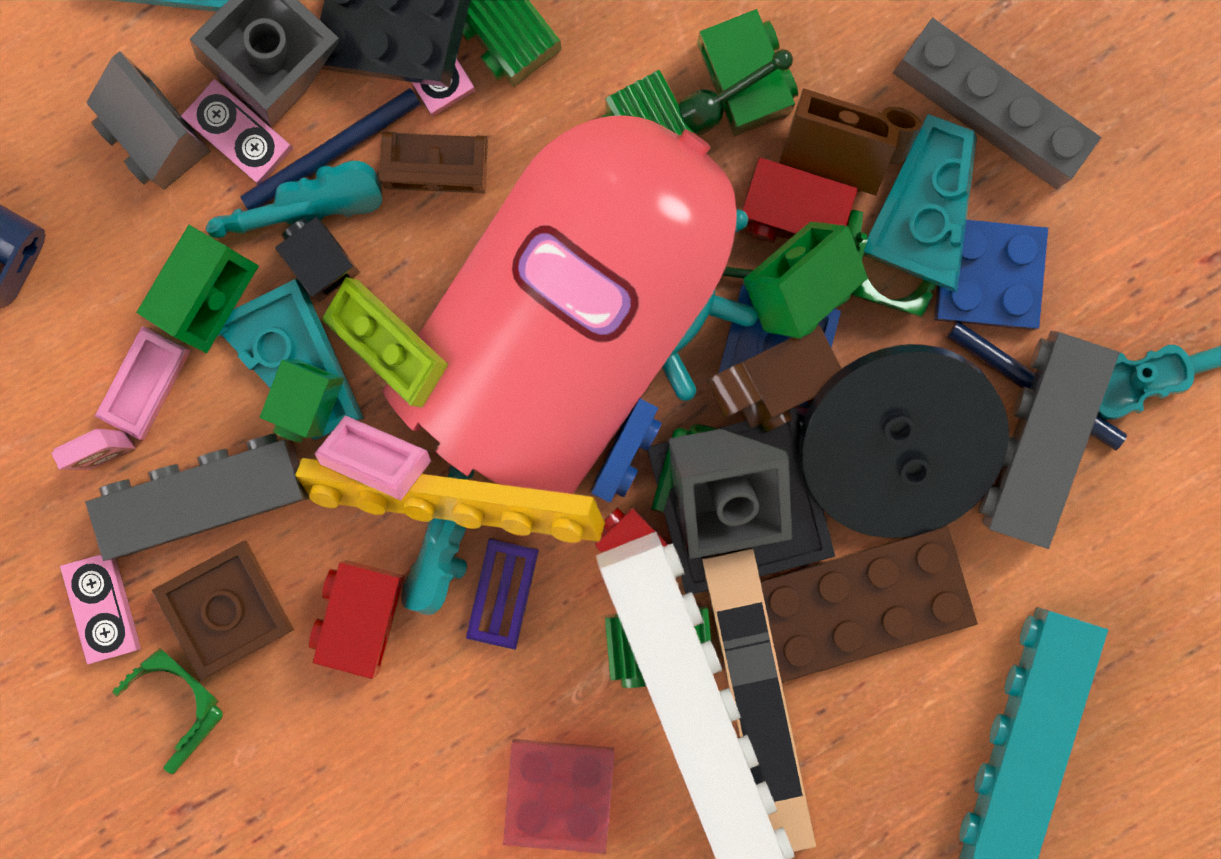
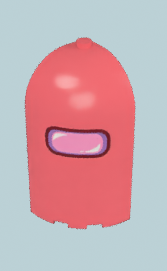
[382,116,736,494]

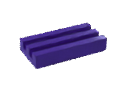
[466,538,539,650]

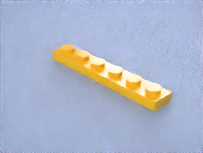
[295,458,605,543]

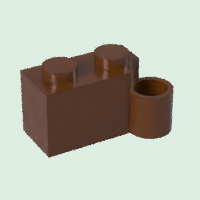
[779,88,921,196]
[706,324,842,433]

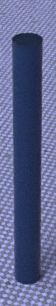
[240,88,421,210]
[946,321,1127,451]

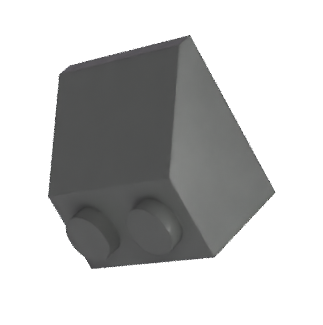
[190,0,339,127]
[86,51,211,190]
[669,429,792,559]

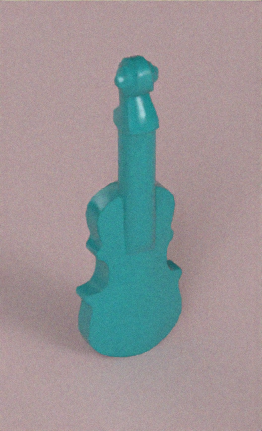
[206,161,382,238]
[1098,345,1221,420]
[401,465,474,615]

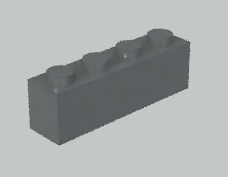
[893,17,1102,189]
[979,331,1120,549]
[85,433,310,561]

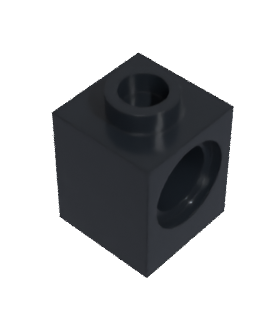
[275,217,360,302]

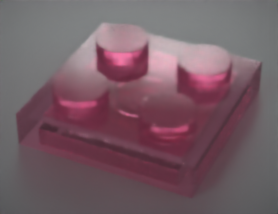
[503,739,614,854]

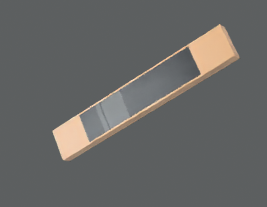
[701,547,816,852]

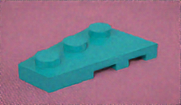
[864,114,977,293]
[218,279,364,440]

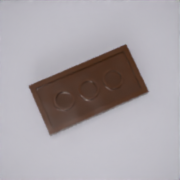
[760,526,978,683]

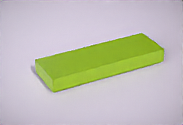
[322,277,448,408]

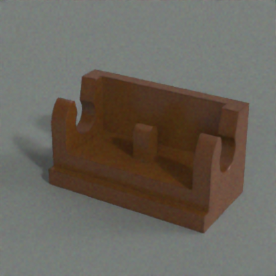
[379,132,488,193]

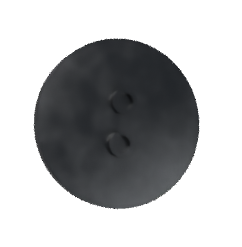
[799,344,1009,538]

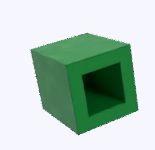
[259,359,344,442]

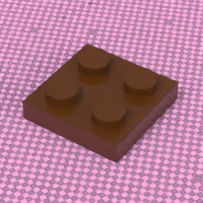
[152,541,294,681]

